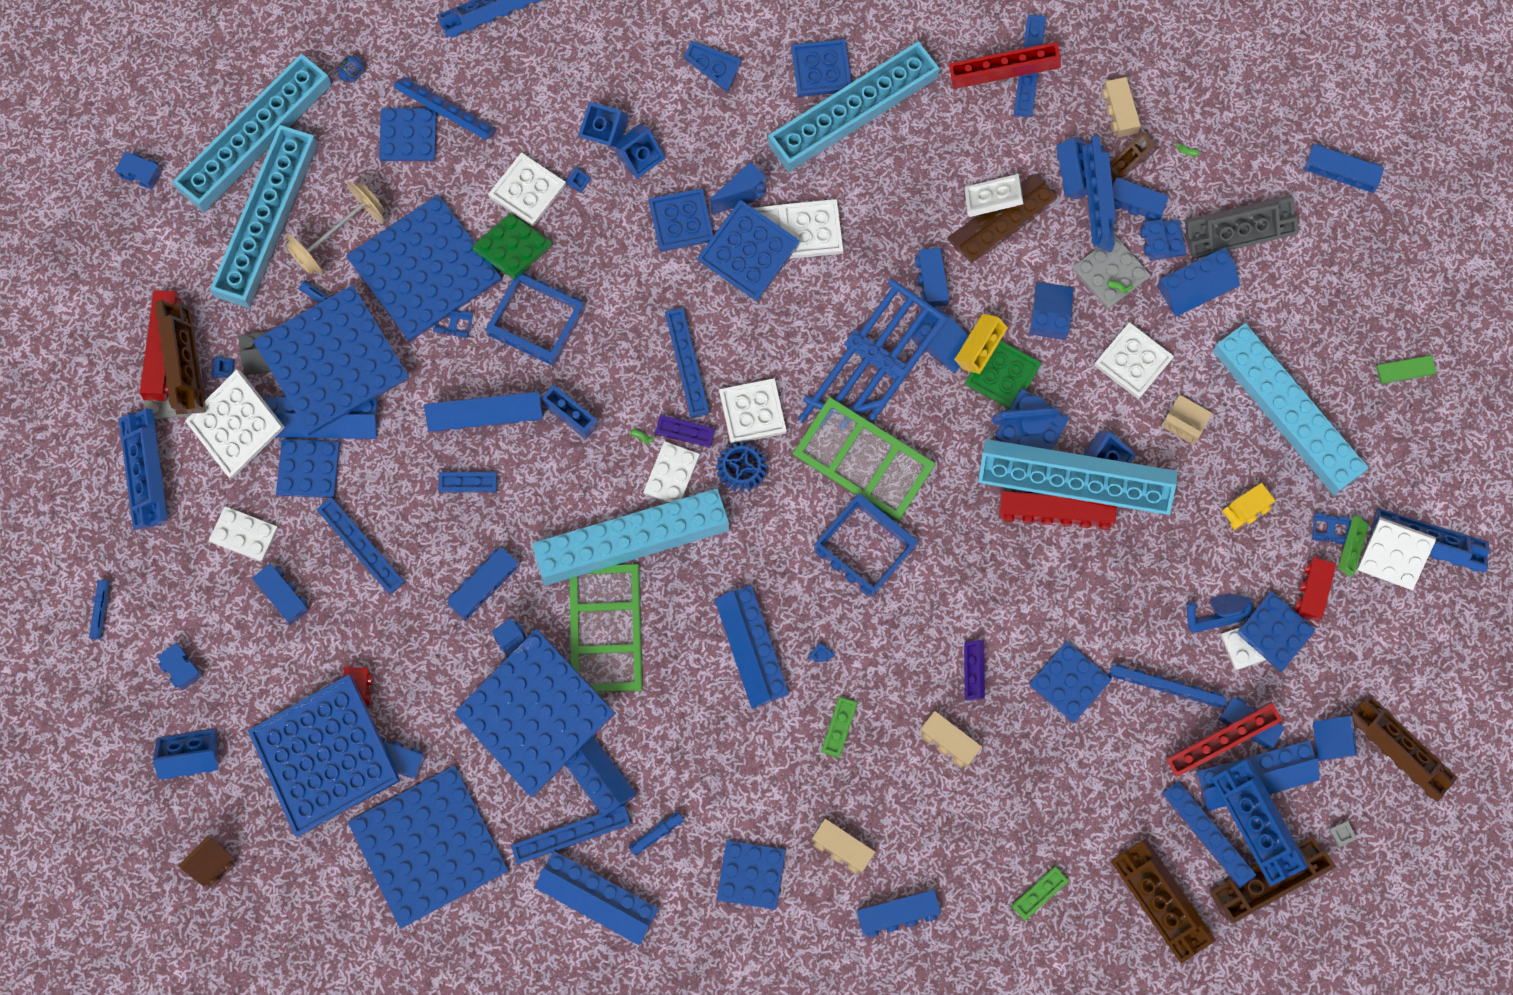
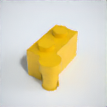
[1222,483,1276,531]

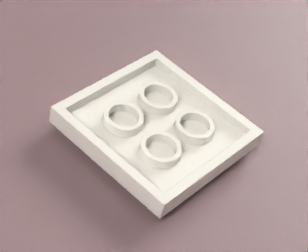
[488,153,566,227]
[782,199,843,259]
[1094,322,1174,400]
[719,378,787,445]
[1357,517,1436,590]

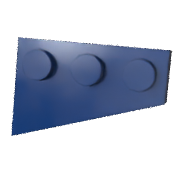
[684,41,742,93]

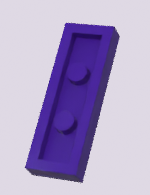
[655,415,715,448]
[964,640,985,701]

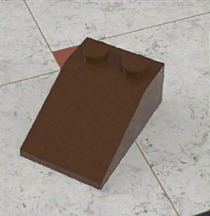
[178,836,237,889]

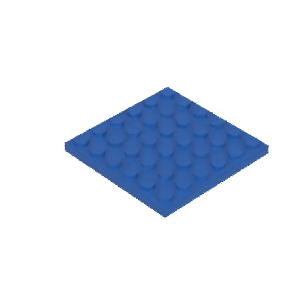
[346,195,502,342]
[253,285,410,436]
[454,629,616,798]
[248,675,401,837]
[348,766,509,929]

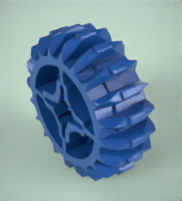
[716,441,768,493]

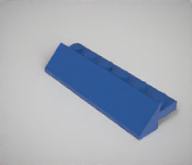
[436,0,542,38]
[1082,136,1116,252]
[424,392,543,432]
[262,397,378,439]
[119,409,168,530]
[1370,508,1490,573]
[715,585,789,709]
[565,737,637,818]
[1196,740,1320,811]
[1211,759,1309,887]
[535,851,659,946]

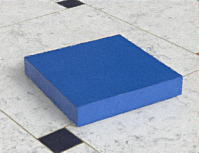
[1313,716,1358,761]

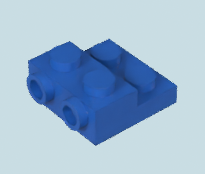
[1140,219,1187,261]

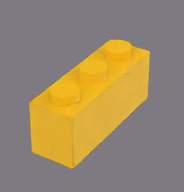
[954,314,1008,374]

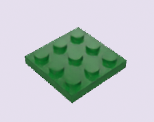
[472,213,552,280]
[965,341,1041,409]

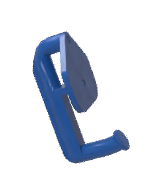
[991,396,1060,434]
[1186,594,1252,633]

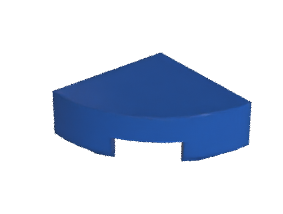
[808,643,835,662]

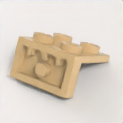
[1161,395,1212,445]

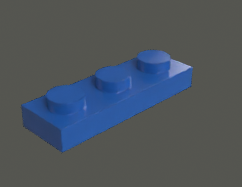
[438,472,497,493]

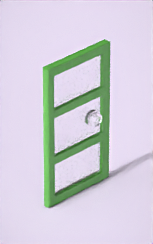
[793,397,936,522]
[570,564,642,692]

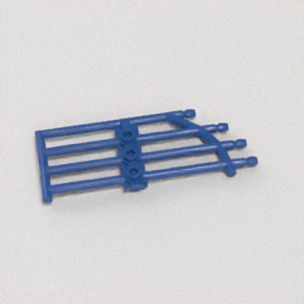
[798,278,949,431]

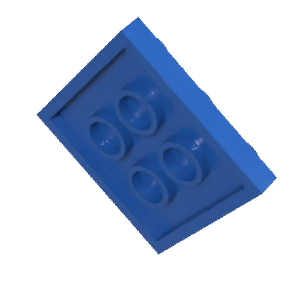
[791,39,851,97]
[379,108,437,161]
[648,188,713,252]
[994,389,1069,450]
[276,439,340,498]
[1236,591,1315,672]
[1029,642,1112,724]
[717,840,785,910]

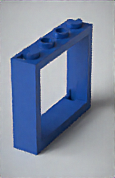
[485,273,585,366]
[814,493,919,597]

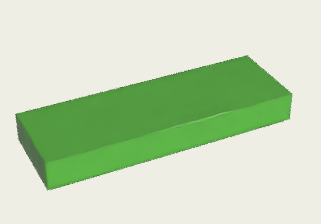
[1376,355,1437,384]
[1338,516,1369,577]
[821,696,858,759]
[1011,866,1069,921]

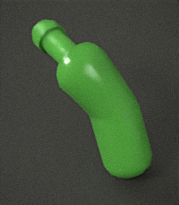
[1176,143,1200,157]
[1107,280,1133,294]
[630,429,654,445]

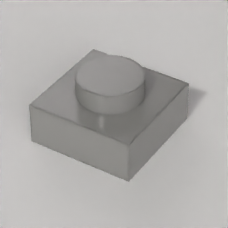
[1329,821,1357,848]

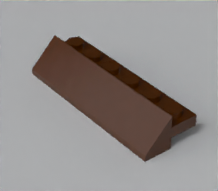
[947,175,1057,264]
[155,300,206,415]
[1349,694,1458,802]
[1210,836,1336,924]
[1111,838,1216,963]

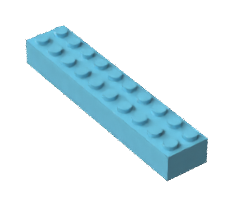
[768,41,940,173]
[172,53,331,213]
[210,125,318,308]
[1213,323,1368,496]
[978,439,1178,515]
[532,489,729,586]

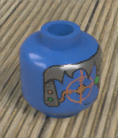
[337,55,364,82]

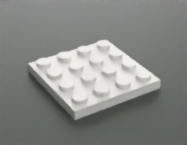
[185,370,285,478]

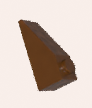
[1110,132,1159,183]

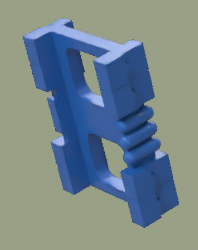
[433,311,473,338]
[1311,513,1351,545]

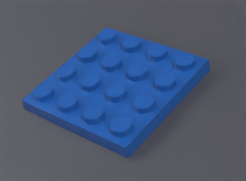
[697,200,801,302]

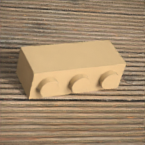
[1101,77,1141,138]
[919,711,982,768]
[811,819,875,874]

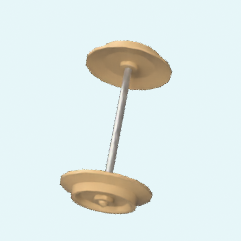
[285,181,385,276]

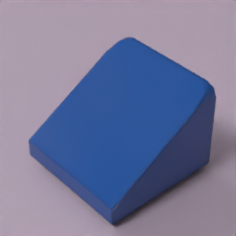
[564,167,591,193]
[211,356,234,378]

